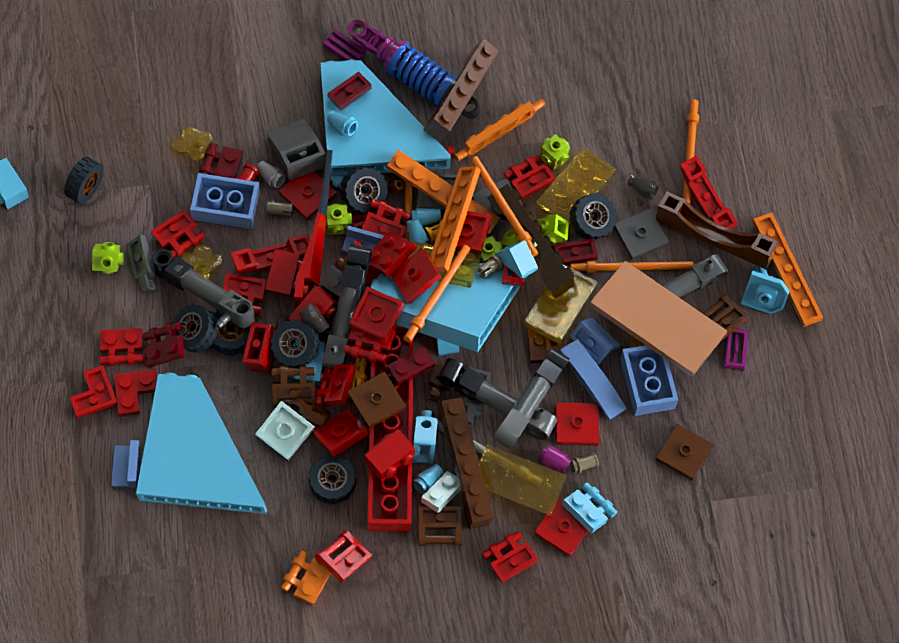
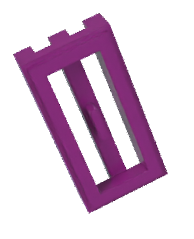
[323,29,366,61]
[724,329,749,371]

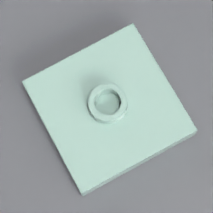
[255,401,315,461]

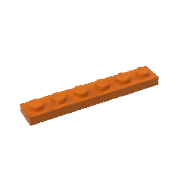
[386,150,500,236]
[430,166,481,272]
[753,212,823,327]

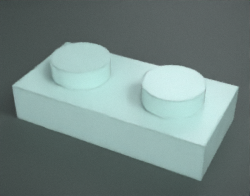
[421,471,461,513]

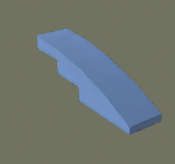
[559,339,627,420]

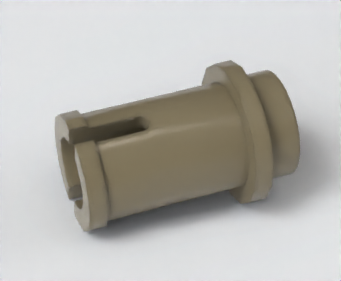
[266,200,292,217]
[476,255,503,279]
[570,453,599,474]

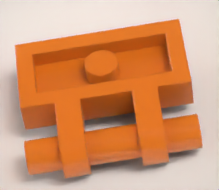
[281,550,331,606]

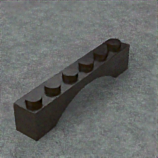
[487,184,576,299]

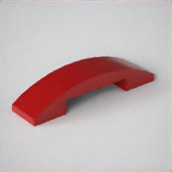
[679,155,739,229]
[230,233,310,273]

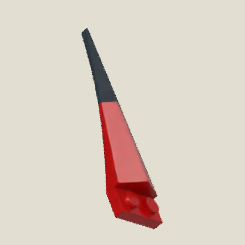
[294,150,333,309]

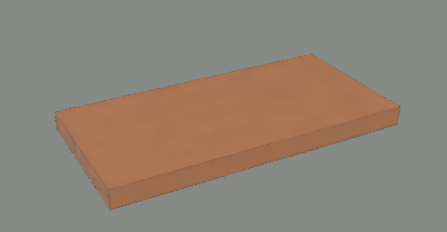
[589,261,727,377]

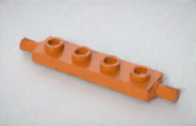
[454,98,546,162]

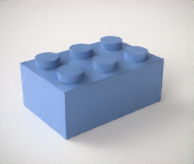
[190,173,260,229]
[620,345,678,416]

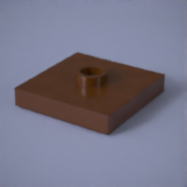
[348,372,406,428]
[656,424,714,481]

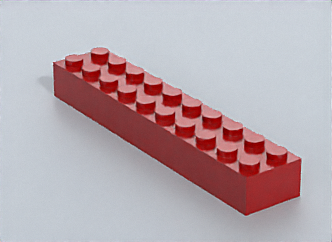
[367,325,414,532]

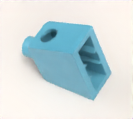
[412,410,438,465]

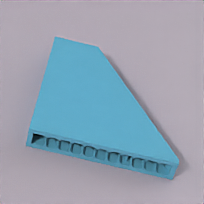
[321,60,451,176]
[370,263,528,352]
[136,372,267,514]

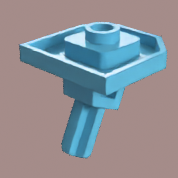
[741,266,789,314]

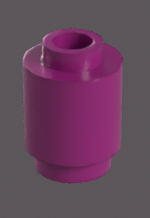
[539,445,571,474]

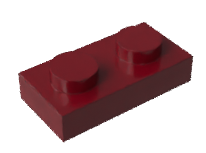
[327,71,372,111]
[553,238,598,266]
[387,346,435,385]

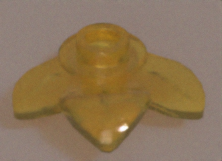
[172,127,212,160]
[181,244,223,278]

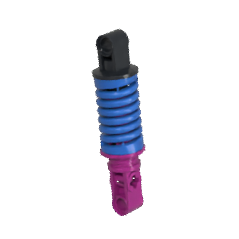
[348,19,480,119]

